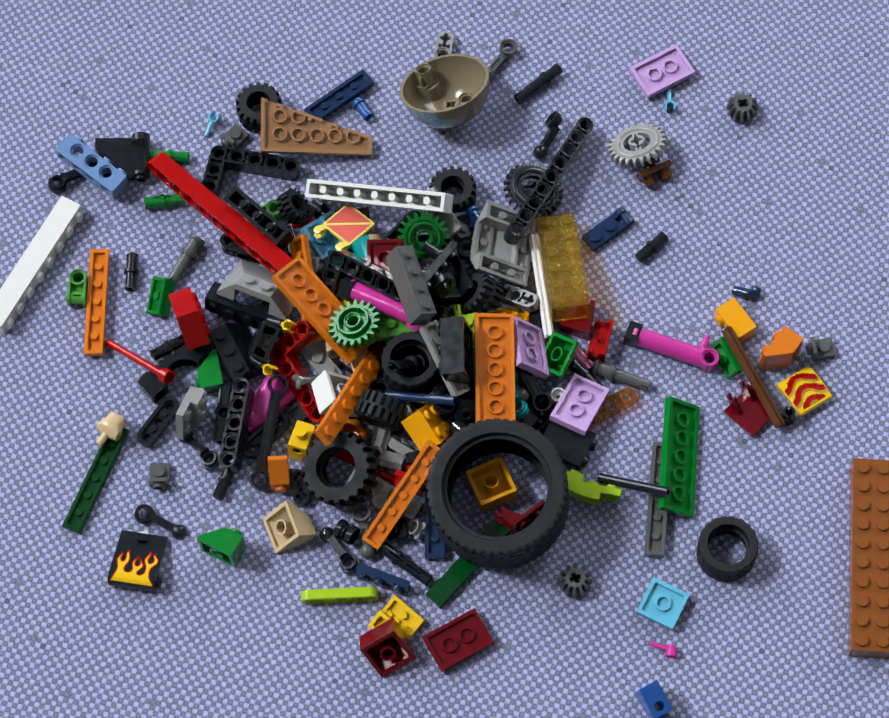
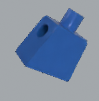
[634,680,672,718]

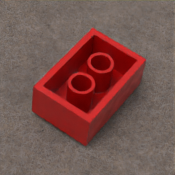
[168,287,211,351]

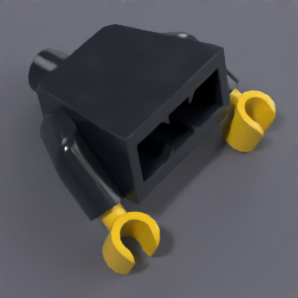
[248,317,297,377]

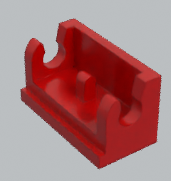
[586,318,614,363]

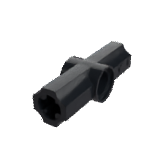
[213,385,232,445]

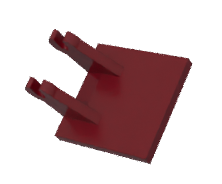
[724,380,770,437]
[495,500,545,534]

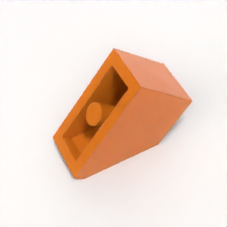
[268,455,291,493]

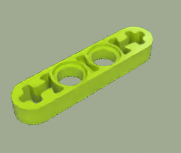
[301,587,378,604]

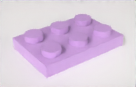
[629,44,695,99]
[514,316,550,379]
[549,373,610,436]

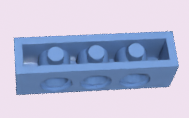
[55,133,128,199]

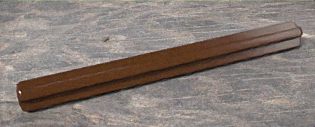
[721,326,785,429]

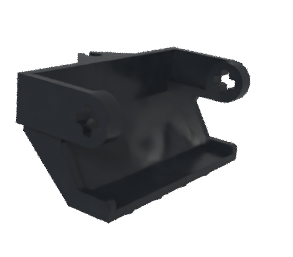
[384,211,476,306]

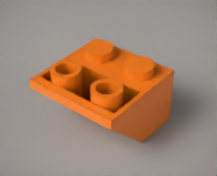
[759,326,804,371]

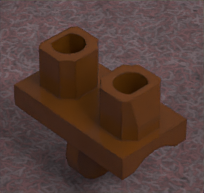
[636,156,672,187]

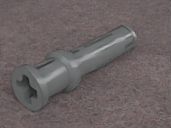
[167,234,205,286]
[592,358,651,392]

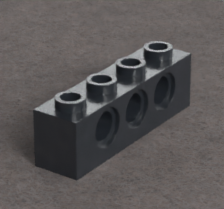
[223,186,293,250]

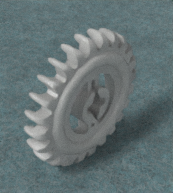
[608,123,668,169]

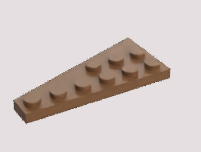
[260,97,372,156]

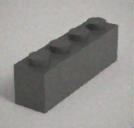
[385,246,437,326]

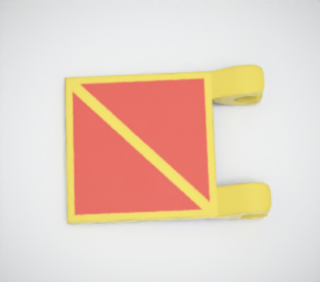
[313,203,375,251]

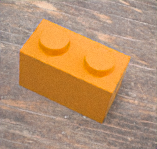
[714,297,757,342]

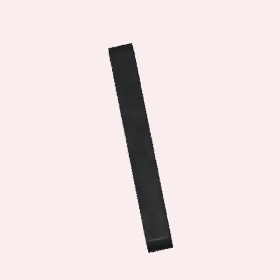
[504,117,594,245]

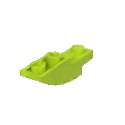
[566,470,621,506]

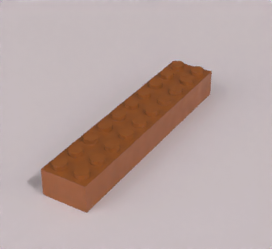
[848,458,889,659]

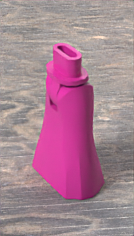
[234,376,296,433]

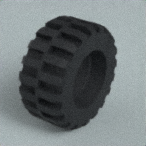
[301,431,380,507]

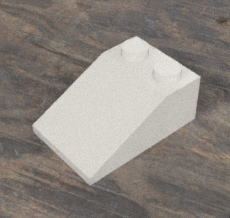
[311,370,371,417]

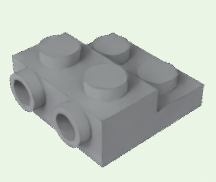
[176,386,207,440]

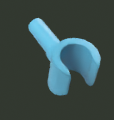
[664,89,676,112]
[204,112,222,137]

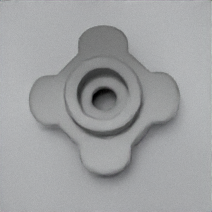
[407,518,427,540]

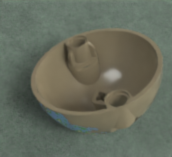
[400,54,490,128]

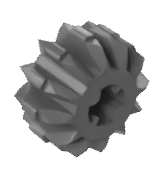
[726,91,758,123]
[558,563,592,598]

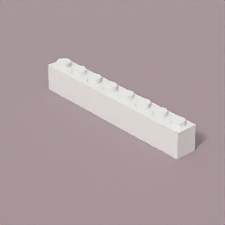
[305,179,454,214]
[0,196,84,334]

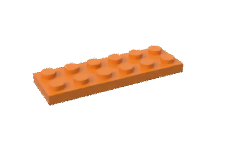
[271,256,372,365]
[474,313,516,423]

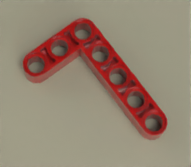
[269,320,325,422]

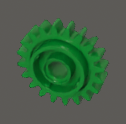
[397,210,450,264]
[328,300,382,350]

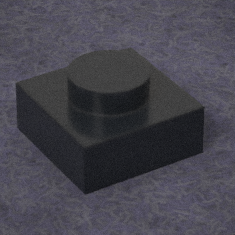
[283,401,309,427]
[387,518,408,542]

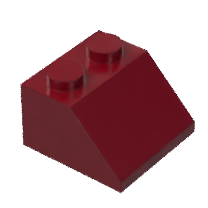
[359,618,416,678]

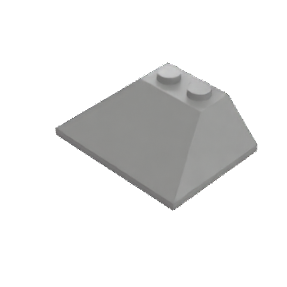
[470,200,537,288]
[216,259,295,320]

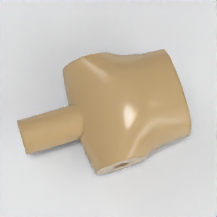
[95,411,127,447]

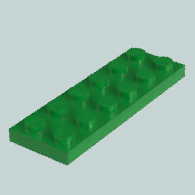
[658,396,700,519]

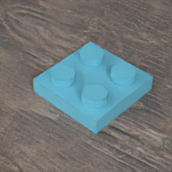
[636,577,690,631]

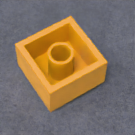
[401,404,452,451]
[465,456,517,513]

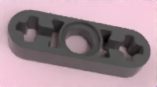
[499,282,540,312]

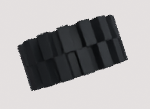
[276,188,309,225]

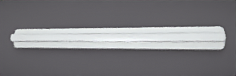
[529,234,554,338]

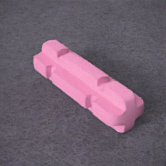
[574,348,594,370]

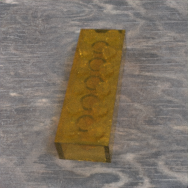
[536,212,590,322]

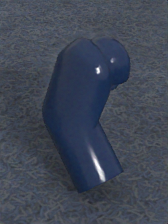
[732,286,761,299]

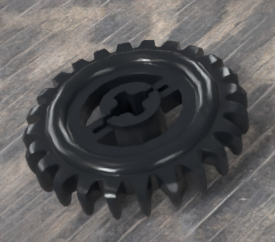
[503,162,563,218]

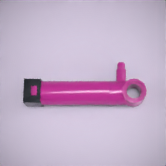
[337,275,423,331]
[623,321,719,373]

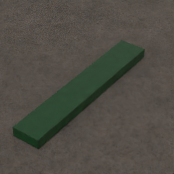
[62,428,130,535]
[425,512,511,609]

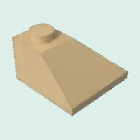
[263,500,316,554]

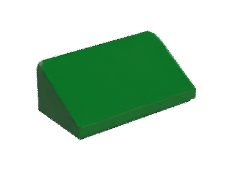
[146,276,176,317]
[711,337,743,380]

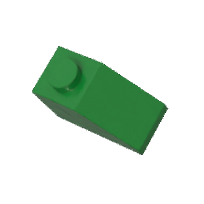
[195,349,224,394]

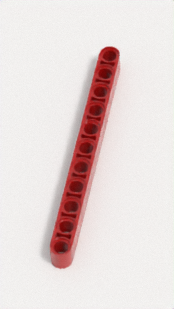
[147,152,293,274]

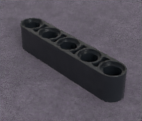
[219,377,255,474]

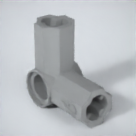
[370,427,405,471]

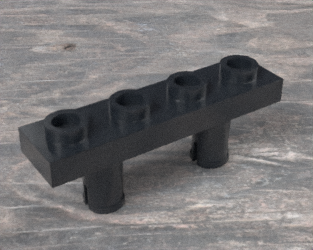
[420,240,458,289]

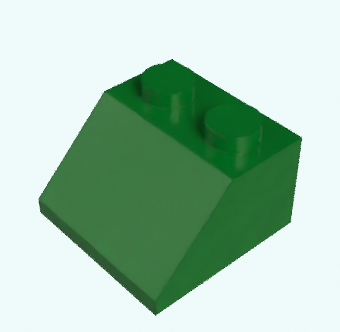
[545,332,580,379]
[197,527,247,568]

